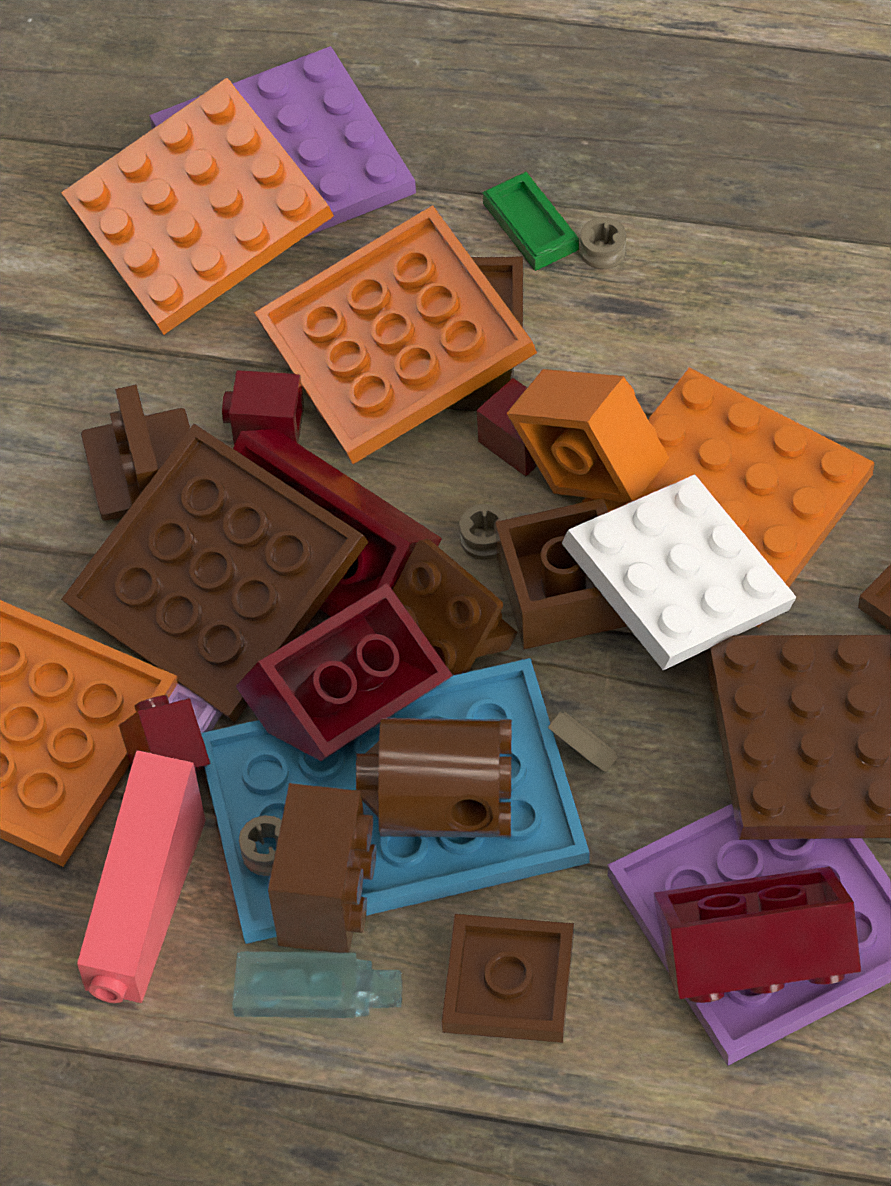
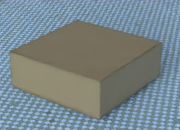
[548,712,618,773]

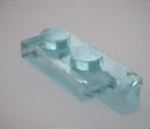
[232,952,403,1018]

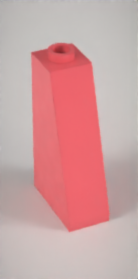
[77,751,206,1003]

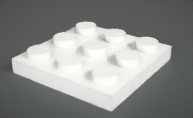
[562,475,796,670]

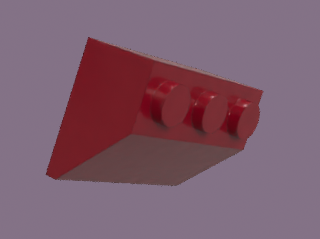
[236,583,453,761]
[654,866,861,1003]

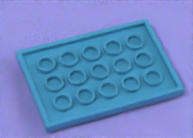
[201,658,590,944]

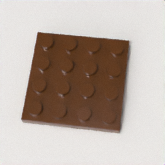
[61,424,368,723]
[705,635,891,840]

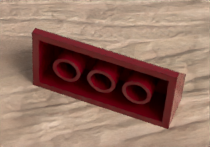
[233,429,442,617]

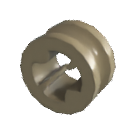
[580,217,626,269]
[459,504,507,560]
[239,815,282,876]

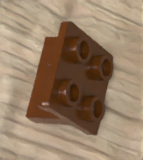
[81,384,190,521]
[393,539,518,675]

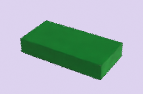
[482,172,579,271]

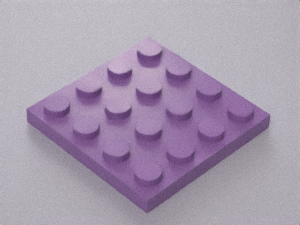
[149,46,416,237]
[608,804,891,1066]

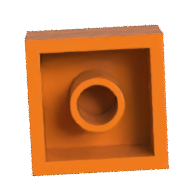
[507,369,669,503]

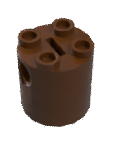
[356,718,512,838]

